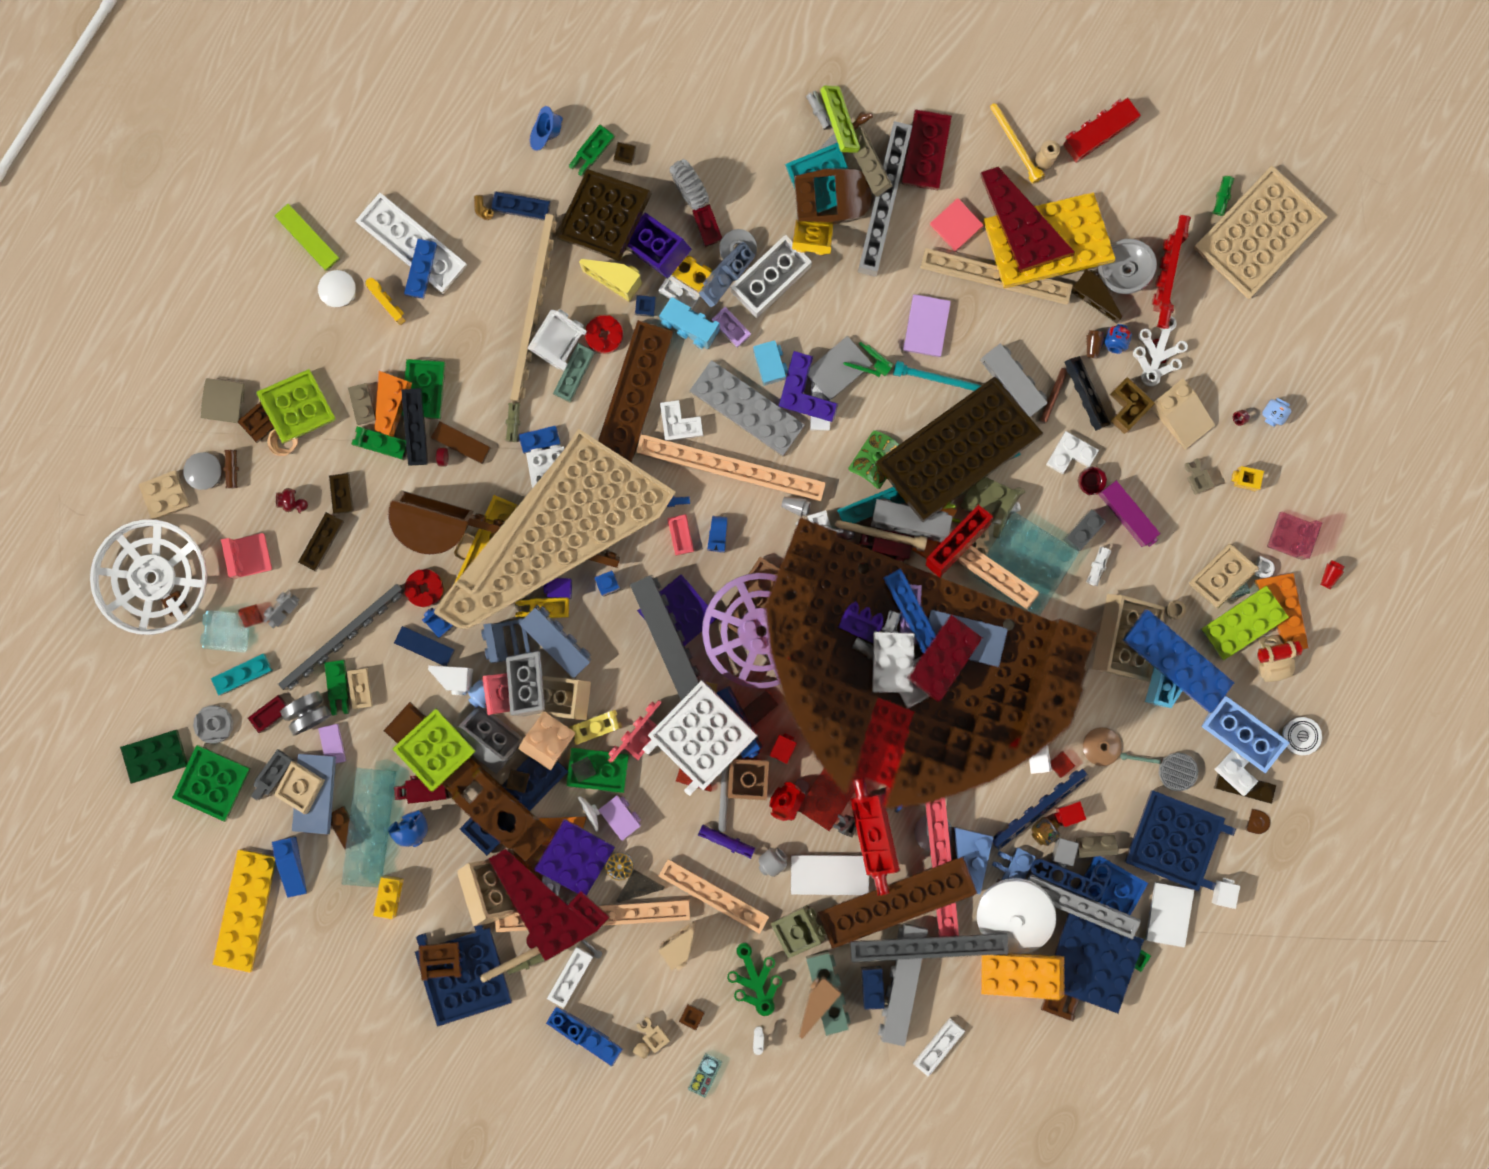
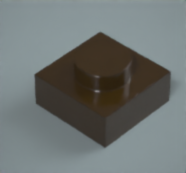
[613,142,636,166]
[506,769,530,793]

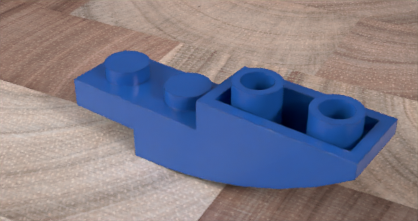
[546,1006,623,1066]

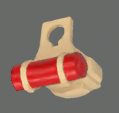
[1257,635,1303,682]

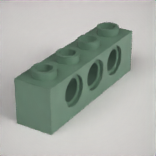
[806,951,851,1036]

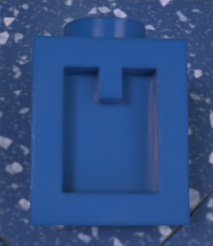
[422,607,453,638]

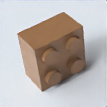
[728,759,769,800]

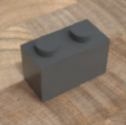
[1063,509,1106,552]

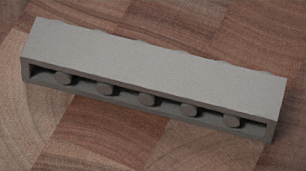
[878,923,928,1046]

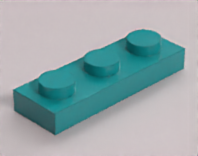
[211,654,273,696]

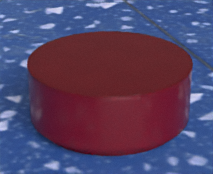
[436,448,449,467]

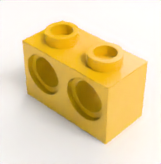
[671,255,712,293]
[373,875,404,919]

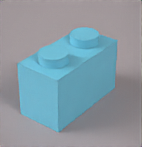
[753,340,788,386]

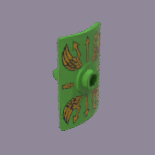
[848,430,900,489]

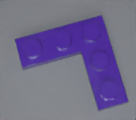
[779,351,839,422]

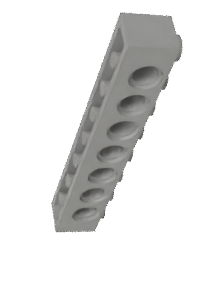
[858,121,912,277]

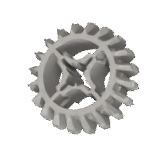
[670,159,709,210]

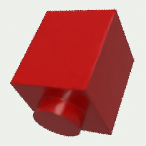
[769,733,797,764]
[1054,800,1087,827]

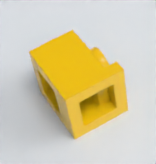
[1231,466,1264,492]

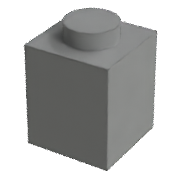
[1051,837,1079,868]

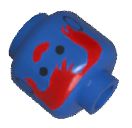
[1104,324,1132,354]

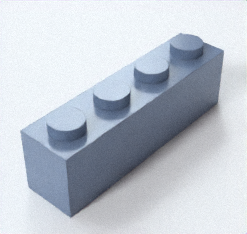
[519,605,592,678]

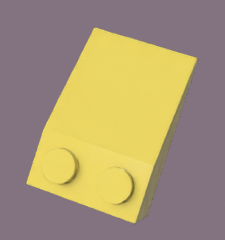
[579,259,642,302]

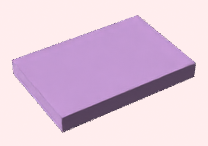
[903,294,951,357]

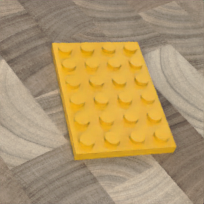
[984,192,1115,289]

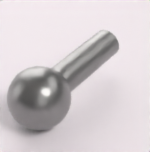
[822,524,855,540]

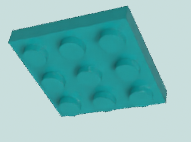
[785,142,848,213]

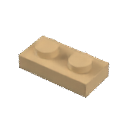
[347,668,373,709]

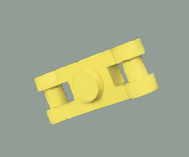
[569,710,622,745]

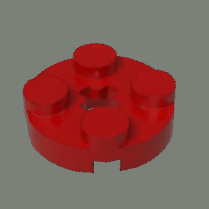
[585,315,623,354]
[405,569,444,608]
[769,782,805,821]

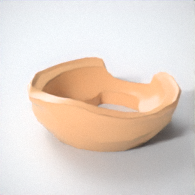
[267,429,298,456]

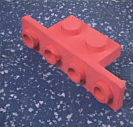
[608,700,662,763]

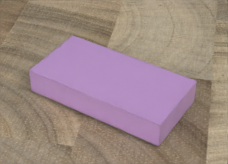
[318,724,346,764]

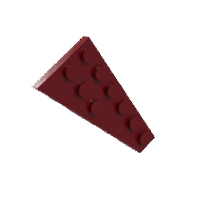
[980,166,1075,273]
[488,849,595,961]

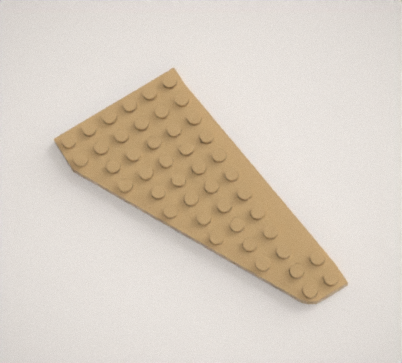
[433,428,676,629]

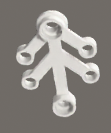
[1133,316,1188,387]

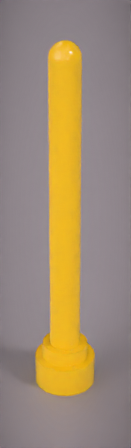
[990,103,1045,184]

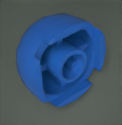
[388,810,428,847]

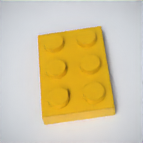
[792,220,833,255]

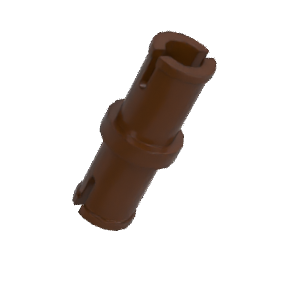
[223,450,239,489]

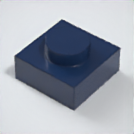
[635,295,656,317]

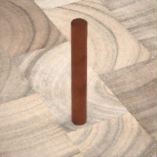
[1040,368,1068,423]

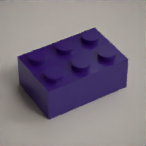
[627,212,692,279]

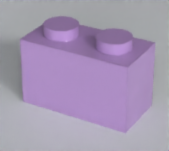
[599,795,641,840]

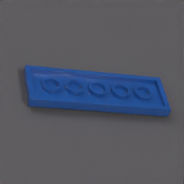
[1122,610,1235,713]

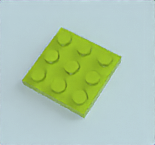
[256,369,335,444]
[393,709,476,792]

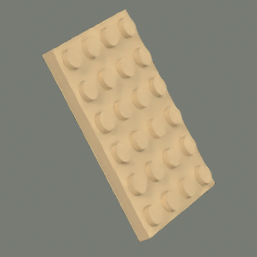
[1193,166,1327,299]

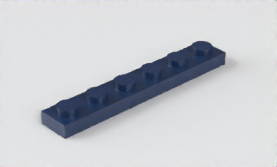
[992,769,1089,851]

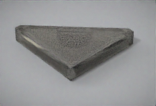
[616,869,665,903]

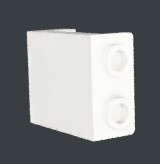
[527,309,587,371]

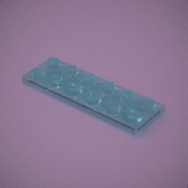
[341,767,396,887]

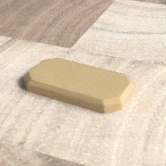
[454,533,475,560]

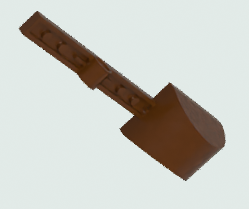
[388,490,620,568]

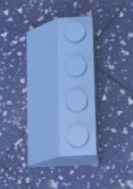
[1201,695,1289,773]

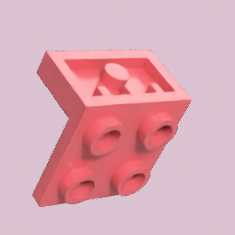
[221,533,272,579]

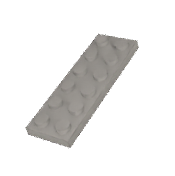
[690,360,805,457]

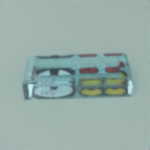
[688,1053,722,1098]

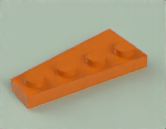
[1254,573,1309,649]

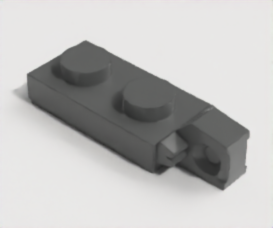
[251,749,295,800]

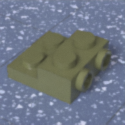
[771,904,826,959]

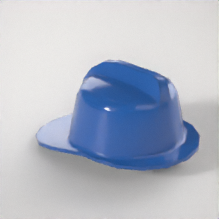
[530,106,563,151]

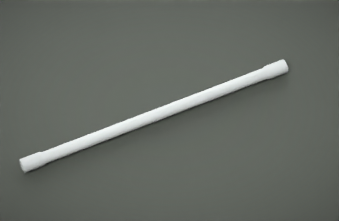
[0,0,117,183]

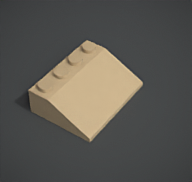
[1092,594,1166,682]

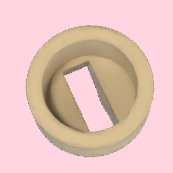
[632,1042,650,1059]

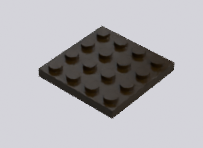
[555,169,652,261]

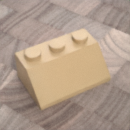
[457,860,518,926]
[658,922,695,970]

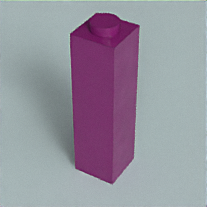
[1098,480,1161,547]

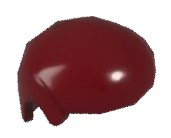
[1077,466,1107,496]

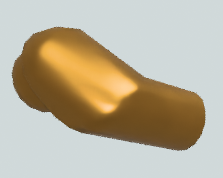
[474,195,494,220]

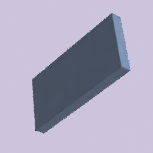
[928,610,1007,667]
[292,754,336,834]

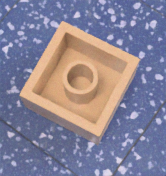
[519,712,576,770]

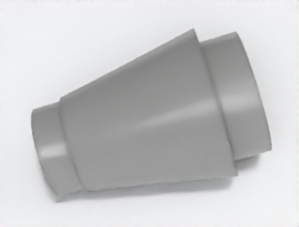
[781,497,811,517]

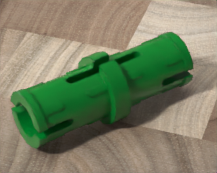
[1212,176,1235,216]

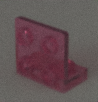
[1267,512,1322,560]

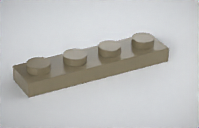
[853,127,893,197]

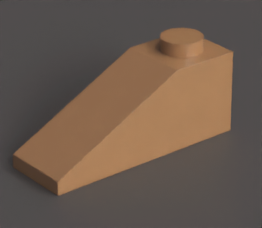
[799,975,841,1039]

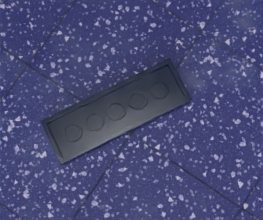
[460,756,568,856]

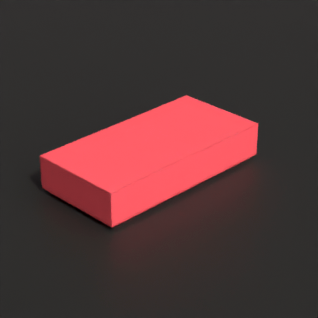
[667,514,694,556]

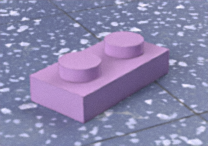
[711,307,751,348]

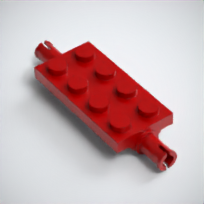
[1152,215,1191,329]
[850,778,900,895]

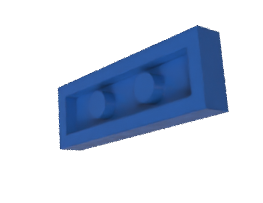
[404,239,437,299]

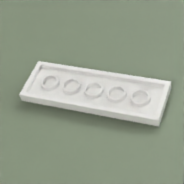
[356,193,468,294]

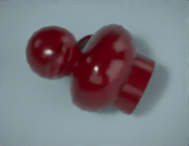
[276,488,308,514]

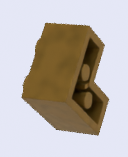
[1109,377,1155,434]

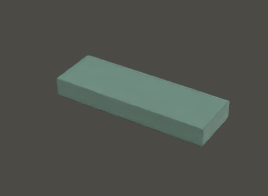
[553,343,595,403]

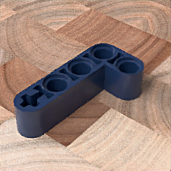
[1031,859,1111,900]

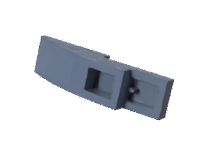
[698,242,755,308]

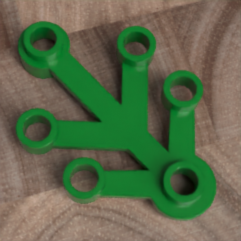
[727,942,782,1016]

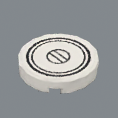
[1282,717,1322,755]

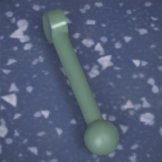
[1120,753,1161,764]

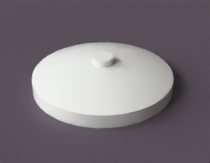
[977,878,1056,954]

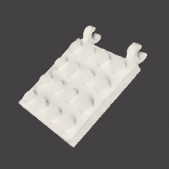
[643,680,758,796]

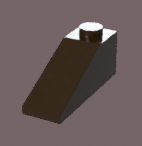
[1071,269,1123,324]

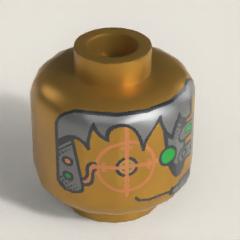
[1031,817,1060,846]

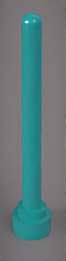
[893,361,982,391]

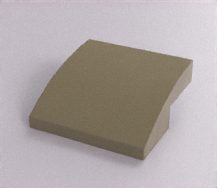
[201,378,245,423]

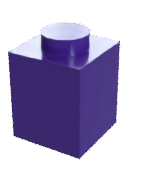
[544,578,572,599]

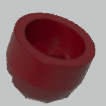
[1233,410,1250,426]

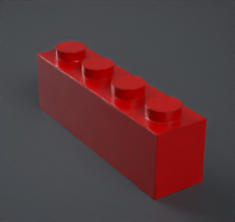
[1063,97,1141,163]
[925,504,993,578]

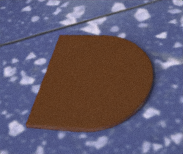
[1246,809,1270,834]

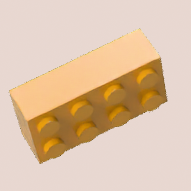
[981,953,1064,1000]

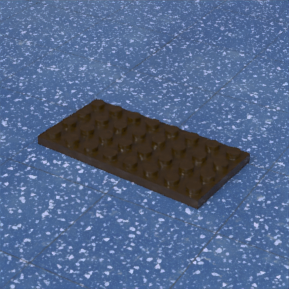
[875,376,1043,523]

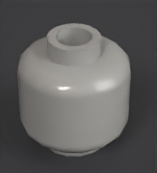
[759,848,787,877]

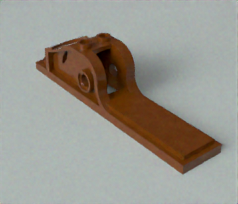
[383,702,553,861]

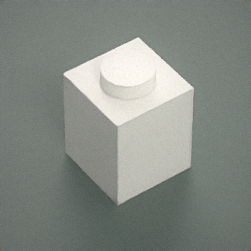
[1212,878,1240,909]

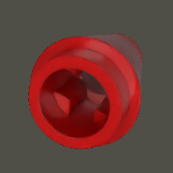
[1320,560,1345,590]

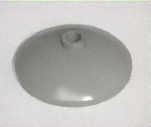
[1098,239,1157,294]

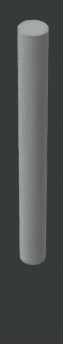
[718,764,730,832]

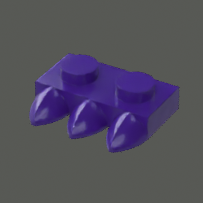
[838,602,883,644]

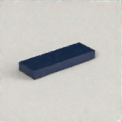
[491,191,551,221]
[394,626,455,667]

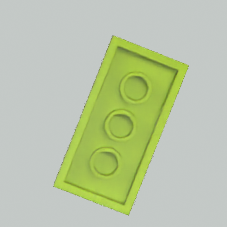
[1201,586,1289,661]

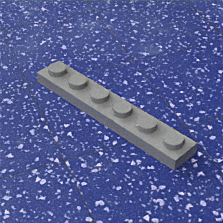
[1028,874,1140,939]

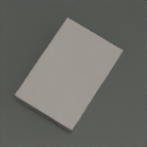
[808,336,872,401]

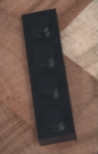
[1064,356,1111,431]
[401,388,428,466]

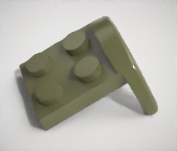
[960,477,1026,539]

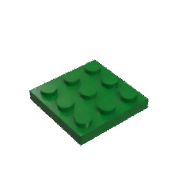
[172,745,251,822]

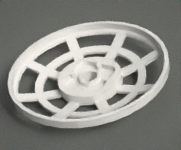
[90,520,207,635]

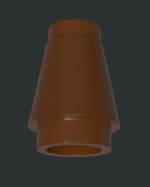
[1086,330,1105,359]

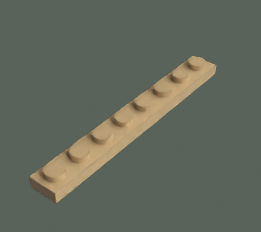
[920,248,1073,305]

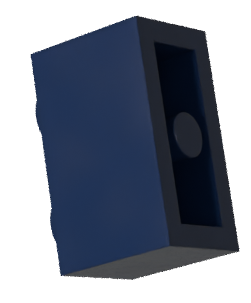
[861,966,884,1010]

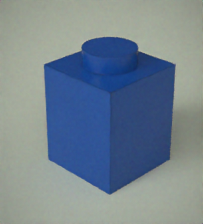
[594,570,621,597]

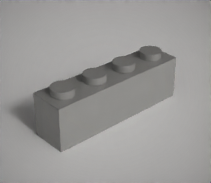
[980,343,1047,417]
[870,499,953,543]

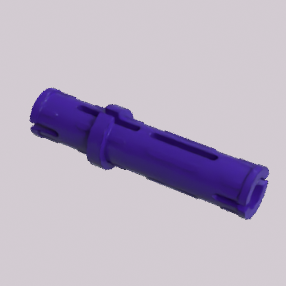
[698,824,756,859]

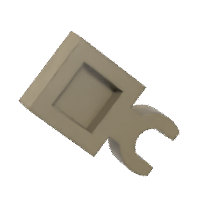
[1184,458,1214,495]

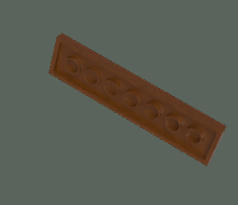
[598,320,674,463]
[818,857,978,949]

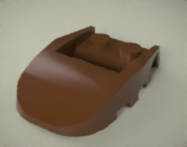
[794,167,871,224]

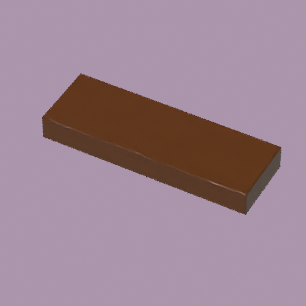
[431,421,491,464]

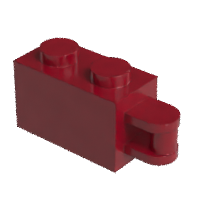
[859,528,914,563]
[394,775,449,804]

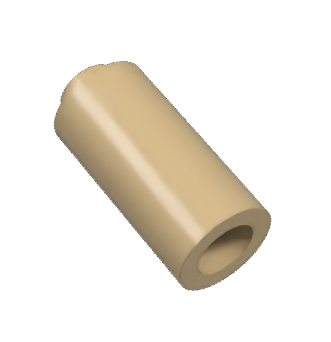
[1035,140,1060,170]

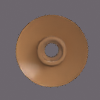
[1083,727,1122,766]

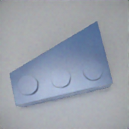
[953,827,993,894]

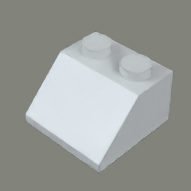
[428,666,473,695]

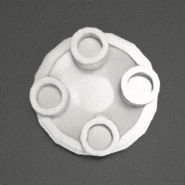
[318,270,356,307]

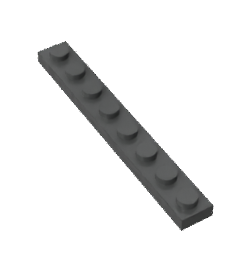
[278,584,405,690]
[850,933,1008,962]

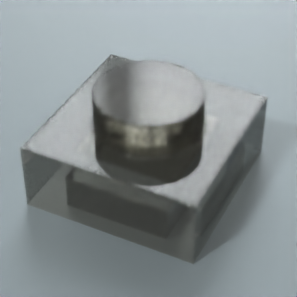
[571,756,597,782]

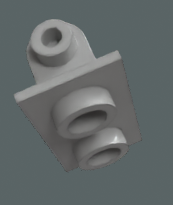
[263,590,300,628]

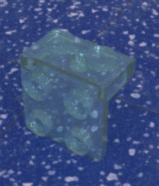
[200,611,251,652]

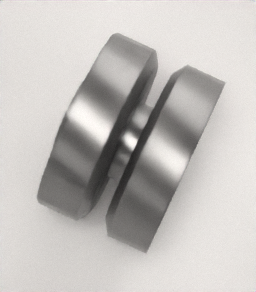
[280,691,332,736]

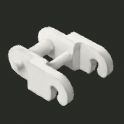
[753,1027,764,1055]

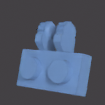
[992,847,1035,880]

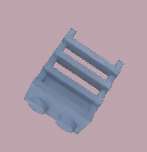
[481,619,538,663]

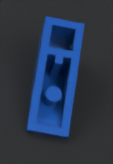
[272,837,307,898]

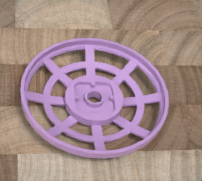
[702,573,779,688]

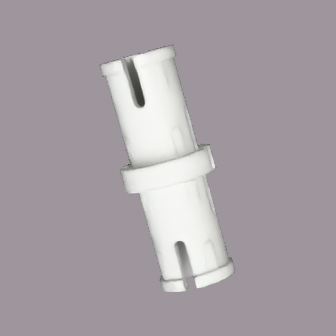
[1086,547,1112,587]

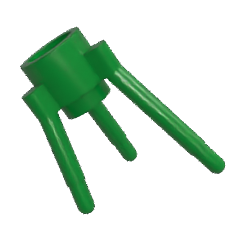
[843,342,893,377]

